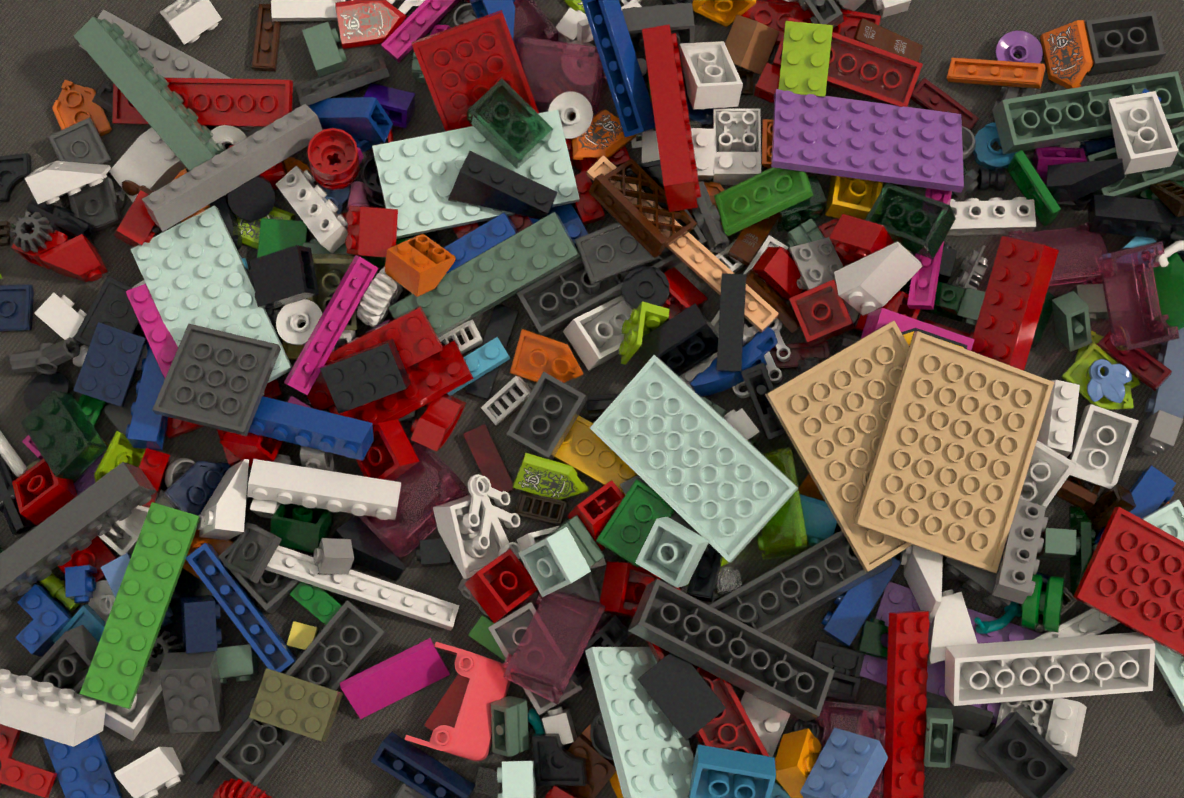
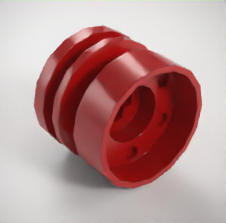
[307,128,360,190]

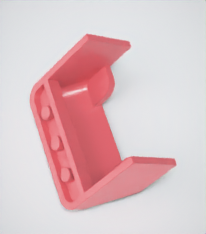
[405,642,512,762]

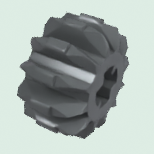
[9,211,53,253]
[146,631,182,672]

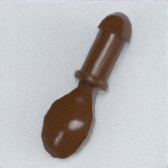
[122,180,156,196]

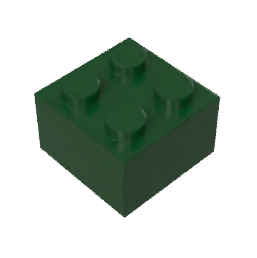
[270,504,333,553]

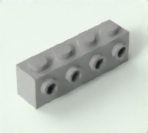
[992,499,1048,604]

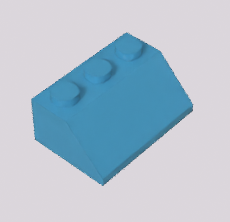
[761,493,837,547]
[689,744,776,798]

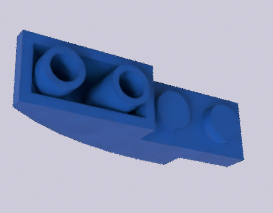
[690,326,778,397]

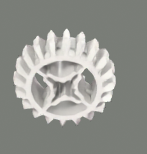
[357,266,404,327]

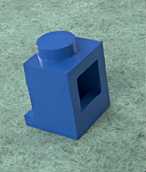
[65,565,97,603]

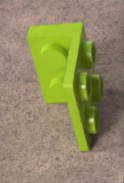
[619,301,669,365]

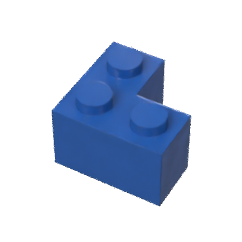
[15,584,73,657]

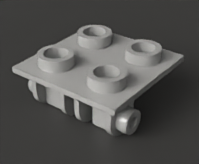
[789,237,843,290]
[952,245,988,290]

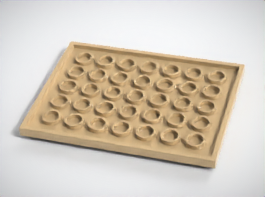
[765,321,912,572]
[854,331,1054,573]

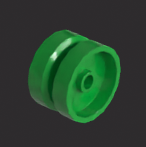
[1021,574,1064,632]

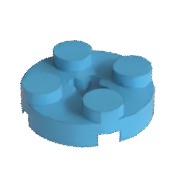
[973,123,1017,170]

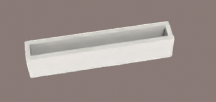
[247,459,401,520]

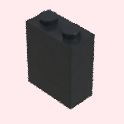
[250,245,319,309]

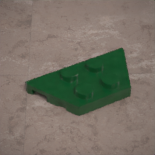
[1069,506,1095,601]

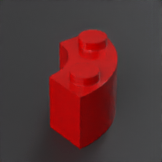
[411,394,466,451]

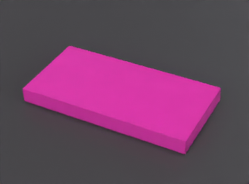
[339,638,450,719]

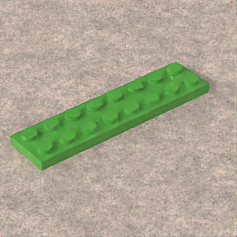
[80,502,201,709]

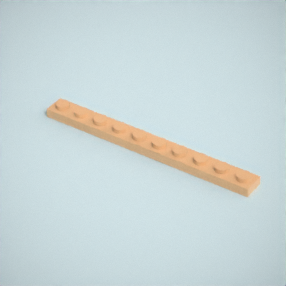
[587,156,779,333]

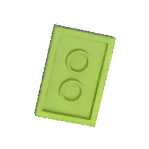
[778,21,833,97]

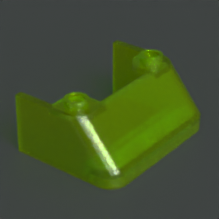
[757,447,807,559]

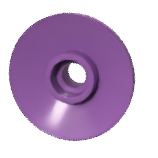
[995,31,1043,63]

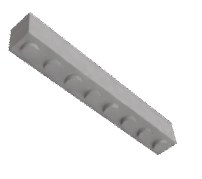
[142,104,322,232]

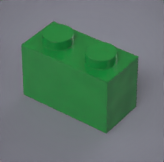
[289,582,343,625]

